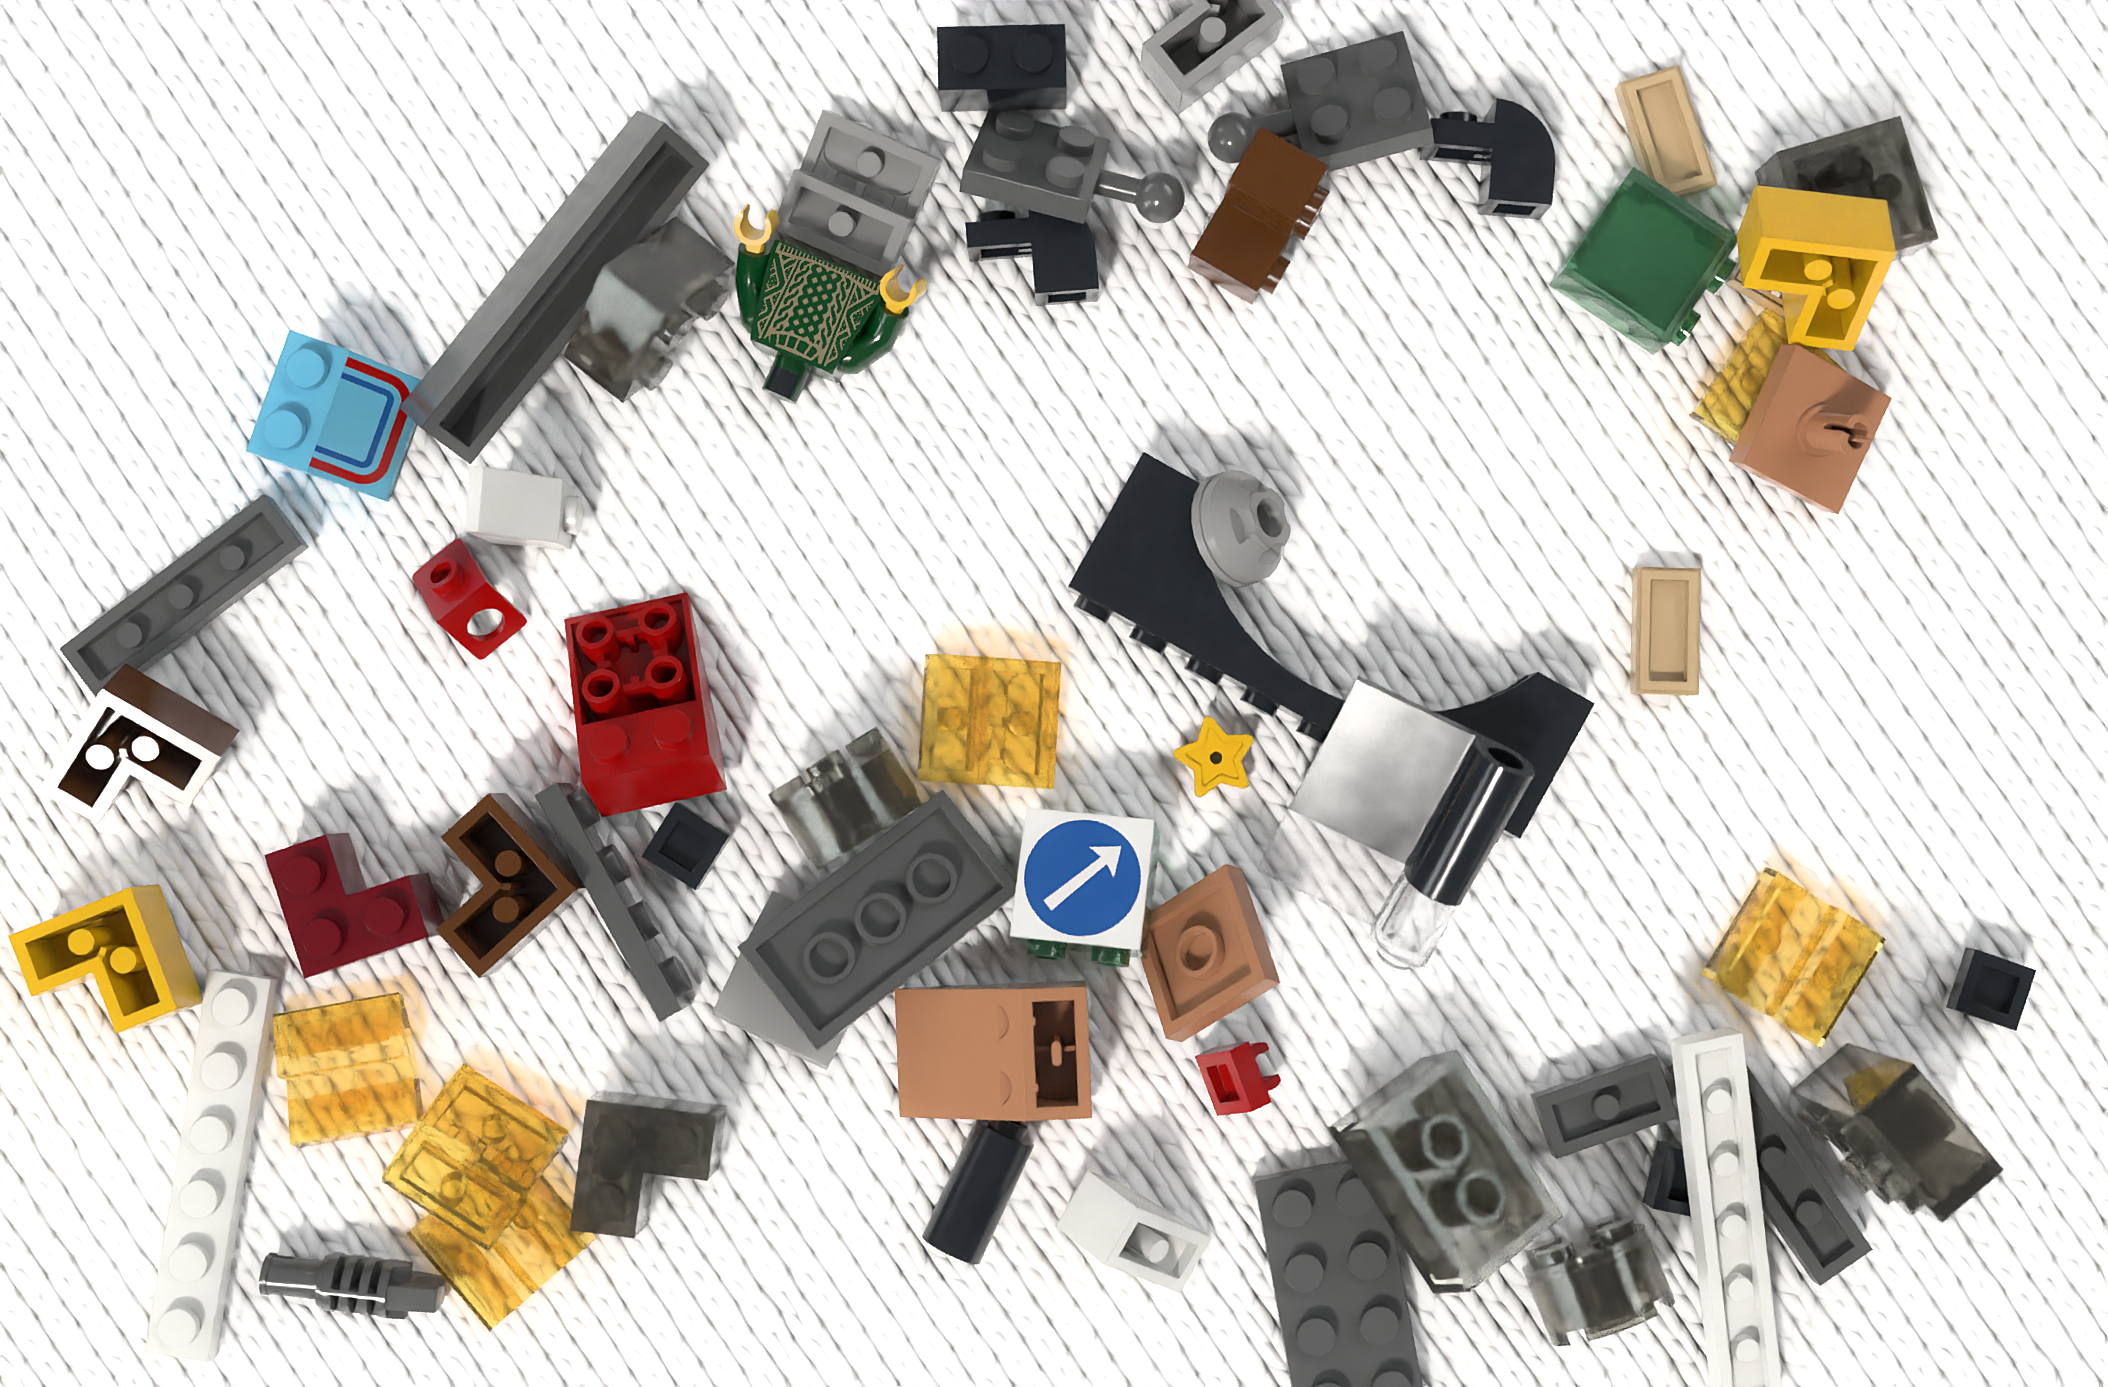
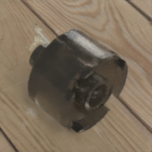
[767,726,924,871]
[1522,1214,1676,1347]

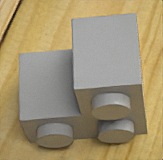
[1140,0,1284,115]

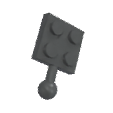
[1207,31,1434,173]
[959,108,1185,224]

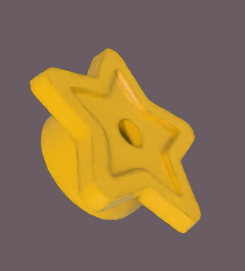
[1173,715,1254,798]

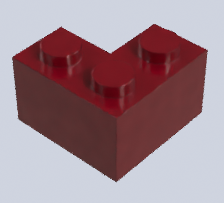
[264,833,444,979]

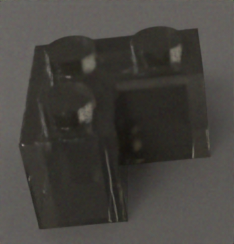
[1754,116,1939,261]
[563,216,735,403]
[570,1090,727,1238]

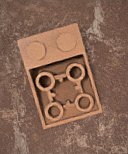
[895,980,1092,1121]

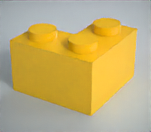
[1737,185,1896,351]
[8,884,203,1034]

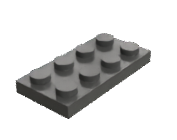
[737,789,1016,1052]
[1252,1155,1423,1387]

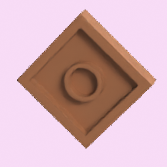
[1728,344,1892,514]
[1138,864,1281,1042]

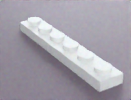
[144,968,279,1363]
[1670,1026,1782,1387]

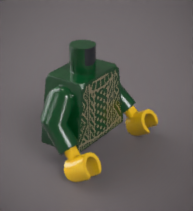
[734,203,927,405]

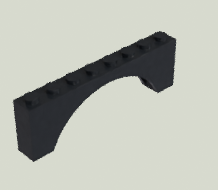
[1068,452,1595,843]

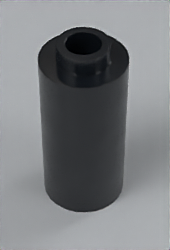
[922,1120,1034,1265]

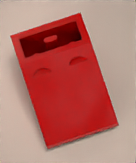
[564,592,727,818]

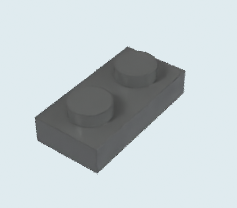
[1530,1053,1678,1159]

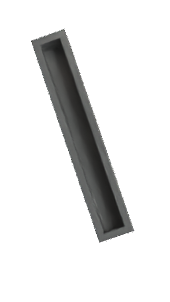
[399,110,710,465]

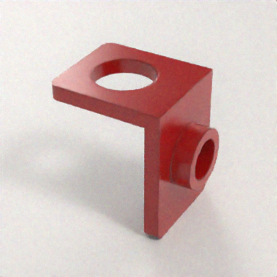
[412,538,527,660]

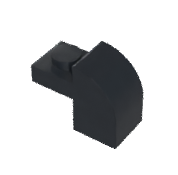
[1419,98,1555,220]
[965,210,1099,306]

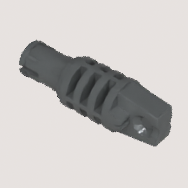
[259,1252,447,1319]

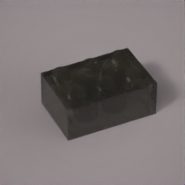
[1790,1043,2004,1223]
[1328,1049,1564,1294]

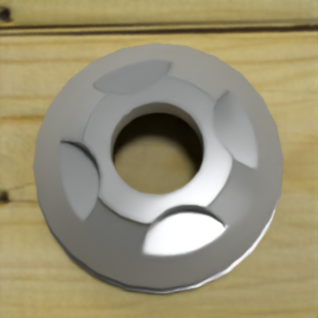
[1192,470,1291,587]

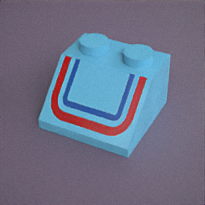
[246,330,421,502]

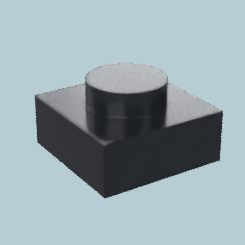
[641,802,733,890]
[1946,947,2036,1031]
[1642,1140,1691,1217]

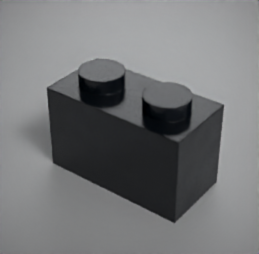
[937,24,1067,112]

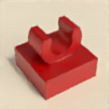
[1195,1041,1281,1116]

